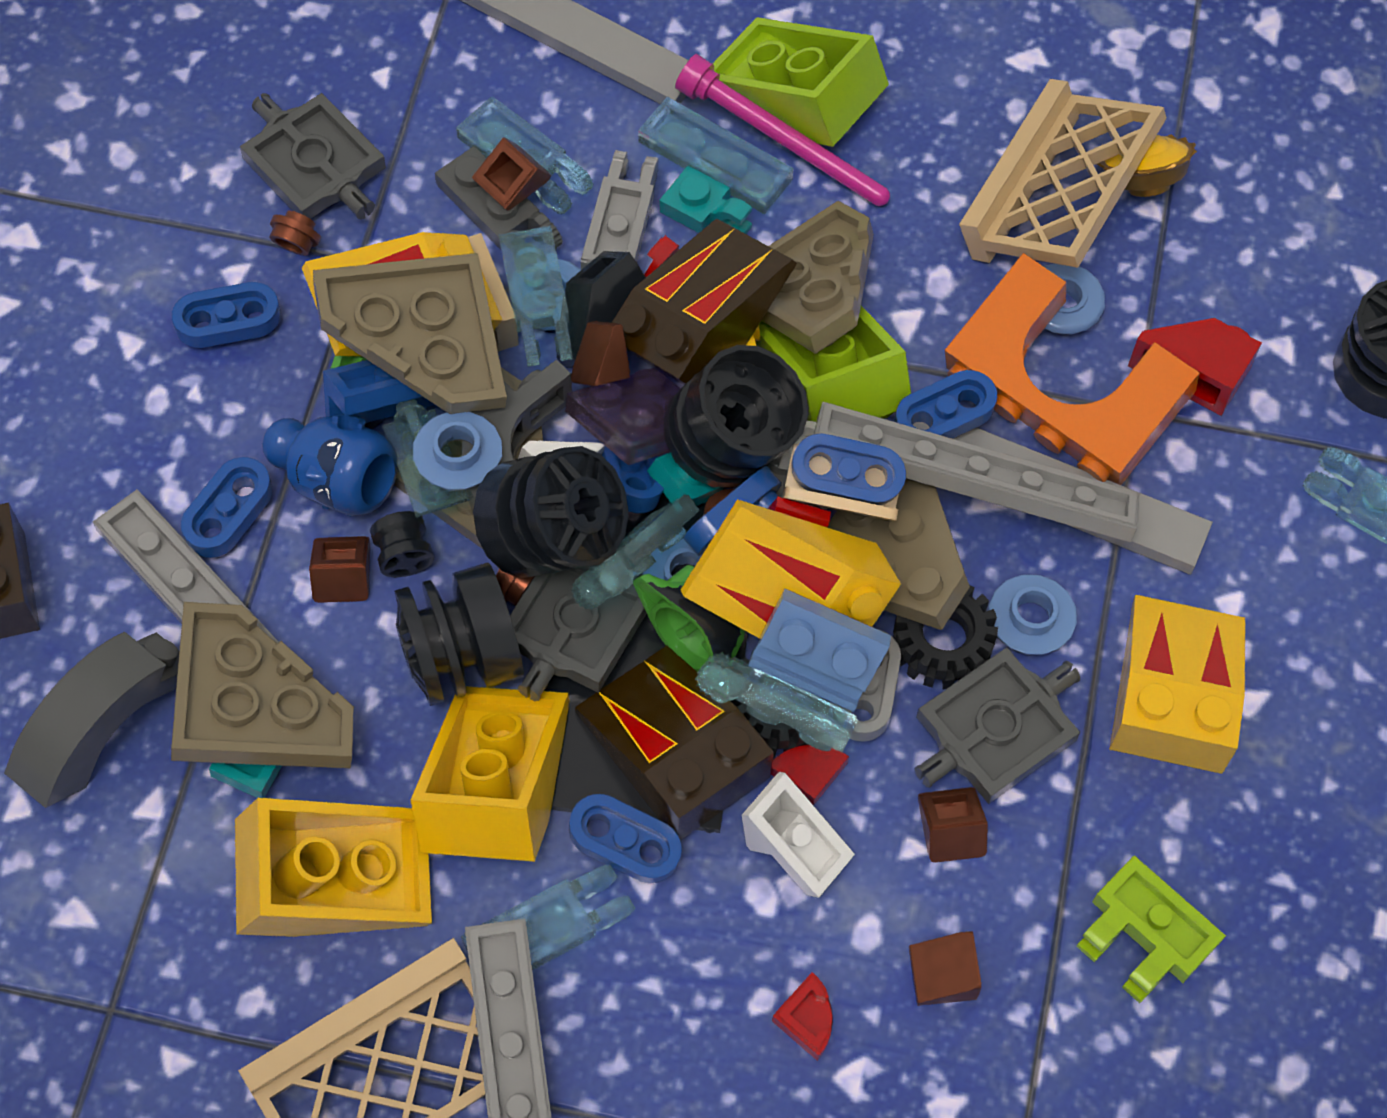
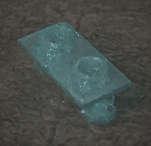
[382,399,469,518]

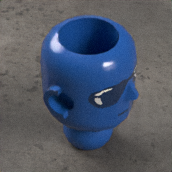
[262,414,398,517]

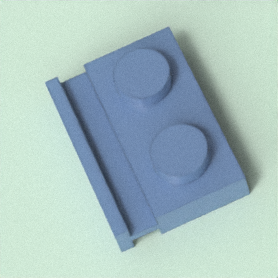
[748,589,891,712]

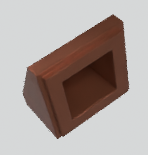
[471,137,552,211]
[571,321,630,386]
[309,536,370,603]
[918,787,988,863]
[909,931,982,1006]

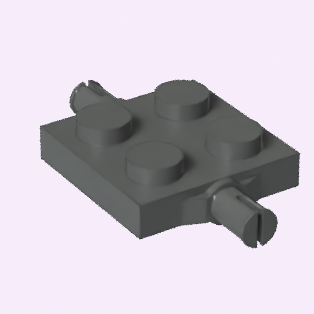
[240,93,386,220]
[510,539,647,701]
[915,647,1080,804]

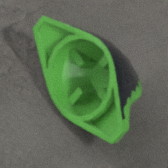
[632,565,745,698]

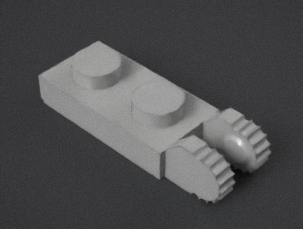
[581,150,659,270]

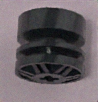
[1333,280,1387,419]
[663,345,809,488]
[473,446,629,578]
[394,562,524,706]

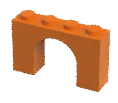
[945,253,1199,485]

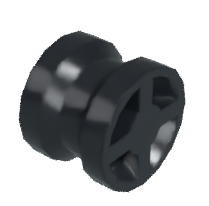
[370,511,434,578]

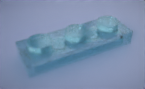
[638,96,794,215]

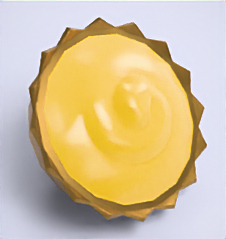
[1097,134,1197,197]

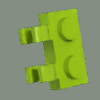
[1076,855,1226,1003]

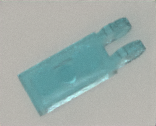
[456,97,594,215]
[499,226,573,367]
[1303,446,1387,544]
[571,494,700,610]
[695,652,858,753]
[461,864,635,970]

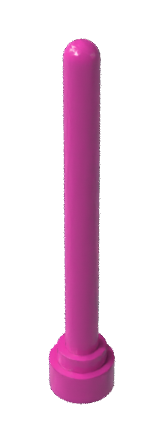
[675,54,890,206]

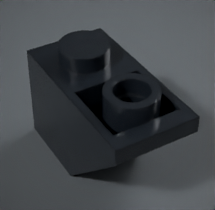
[556,251,646,367]

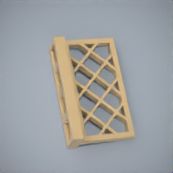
[959,79,1167,268]
[238,938,485,1118]

